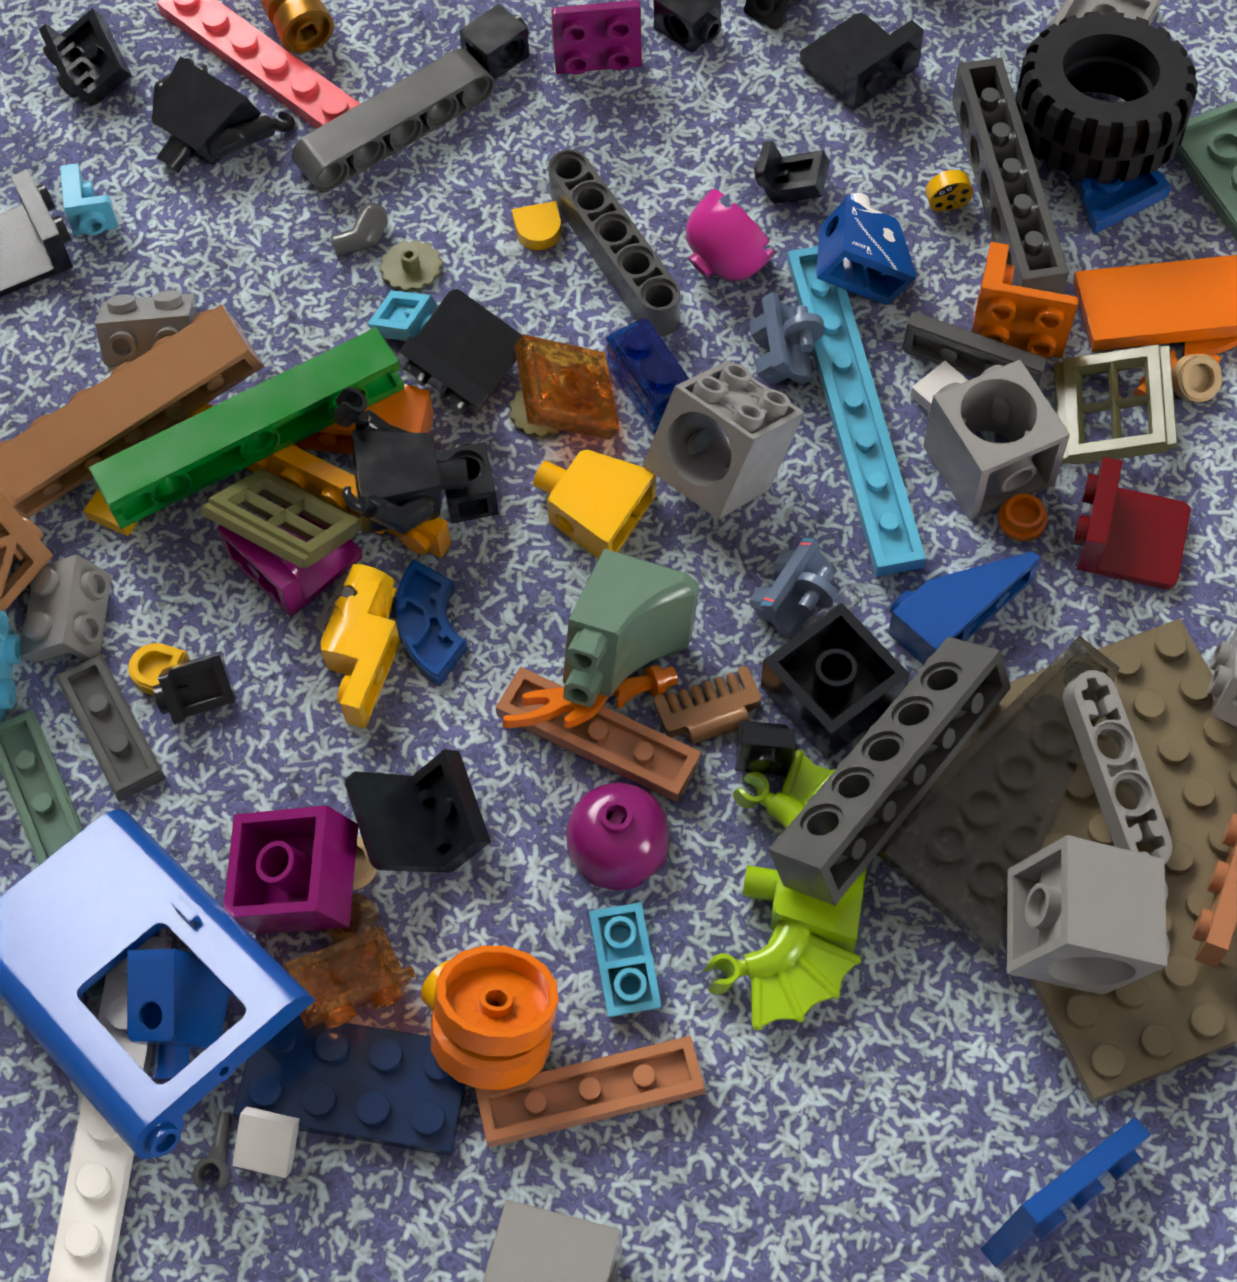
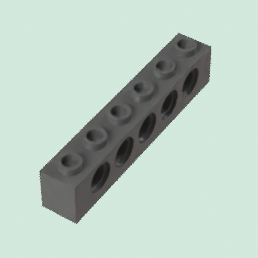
[952,57,1069,294]
[769,637,1011,906]

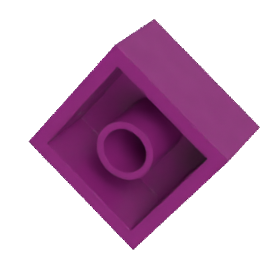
[223,805,359,934]

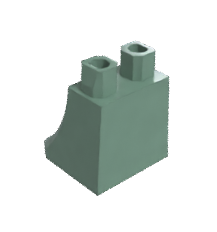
[563,548,699,707]

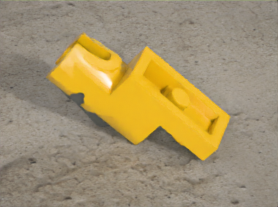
[314,564,401,729]

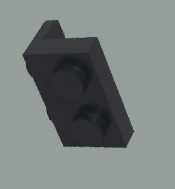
[39,8,132,106]

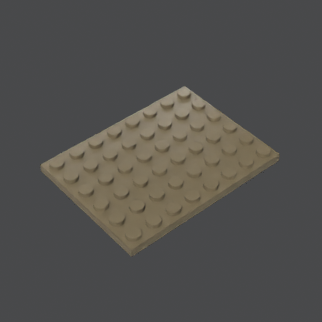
[932,618,1237,1104]

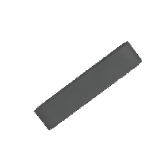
[291,49,495,193]
[548,149,680,336]

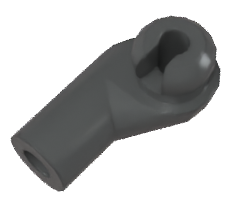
[331,202,387,257]

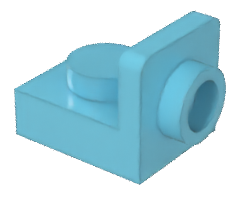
[60,163,118,235]
[367,290,438,341]

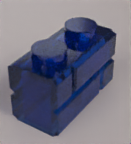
[606,318,690,434]

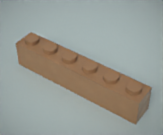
[0,305,264,519]

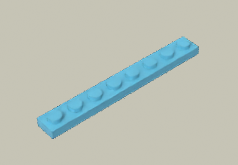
[787,246,926,577]

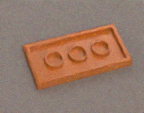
[1073,255,1237,351]

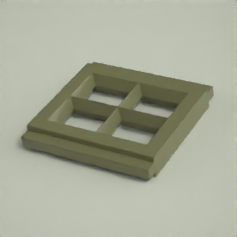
[1054,344,1178,464]
[200,468,361,569]

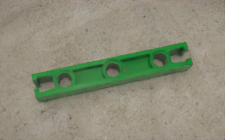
[88,327,405,529]

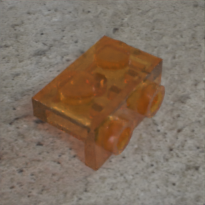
[282,926,416,1029]

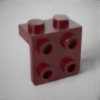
[1073,456,1191,589]

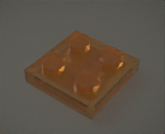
[515,334,620,440]

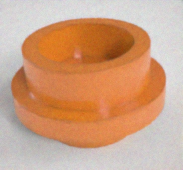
[998,493,1048,541]

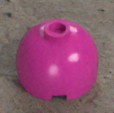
[685,189,776,282]

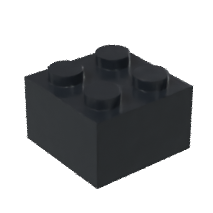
[761,602,910,759]

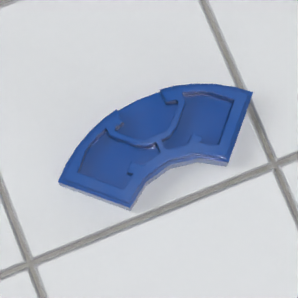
[396,559,468,686]

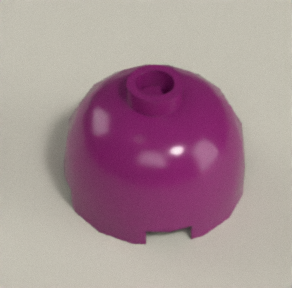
[565,782,670,891]

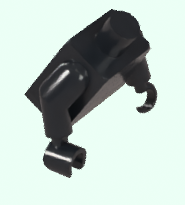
[151,56,295,174]
[334,387,468,534]

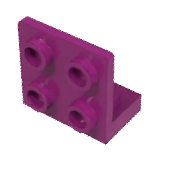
[551,0,642,74]
[217,506,363,617]

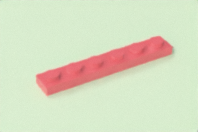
[157,0,361,129]

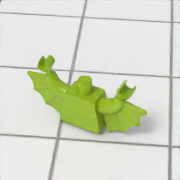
[703,750,867,1031]

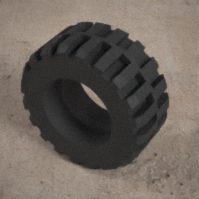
[1015,11,1198,183]

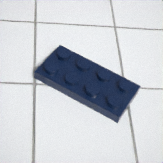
[232,1015,467,1157]

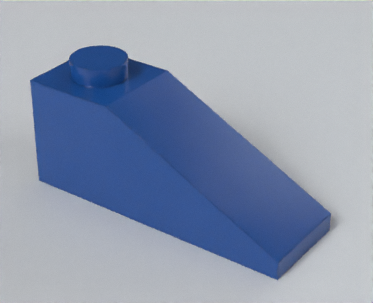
[888,551,1040,665]

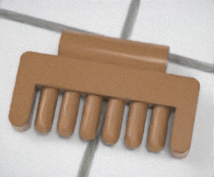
[654,666,761,745]

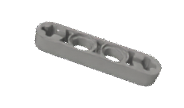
[1063,670,1173,864]

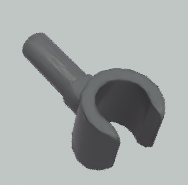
[192,1112,232,1190]

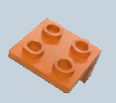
[971,242,1079,358]

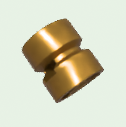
[260,0,334,54]

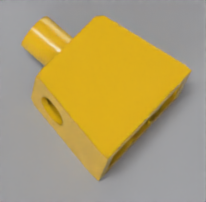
[533,449,656,559]

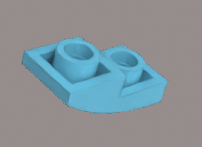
[589,902,662,1017]

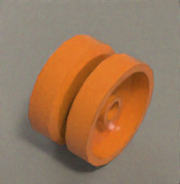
[430,945,559,1090]

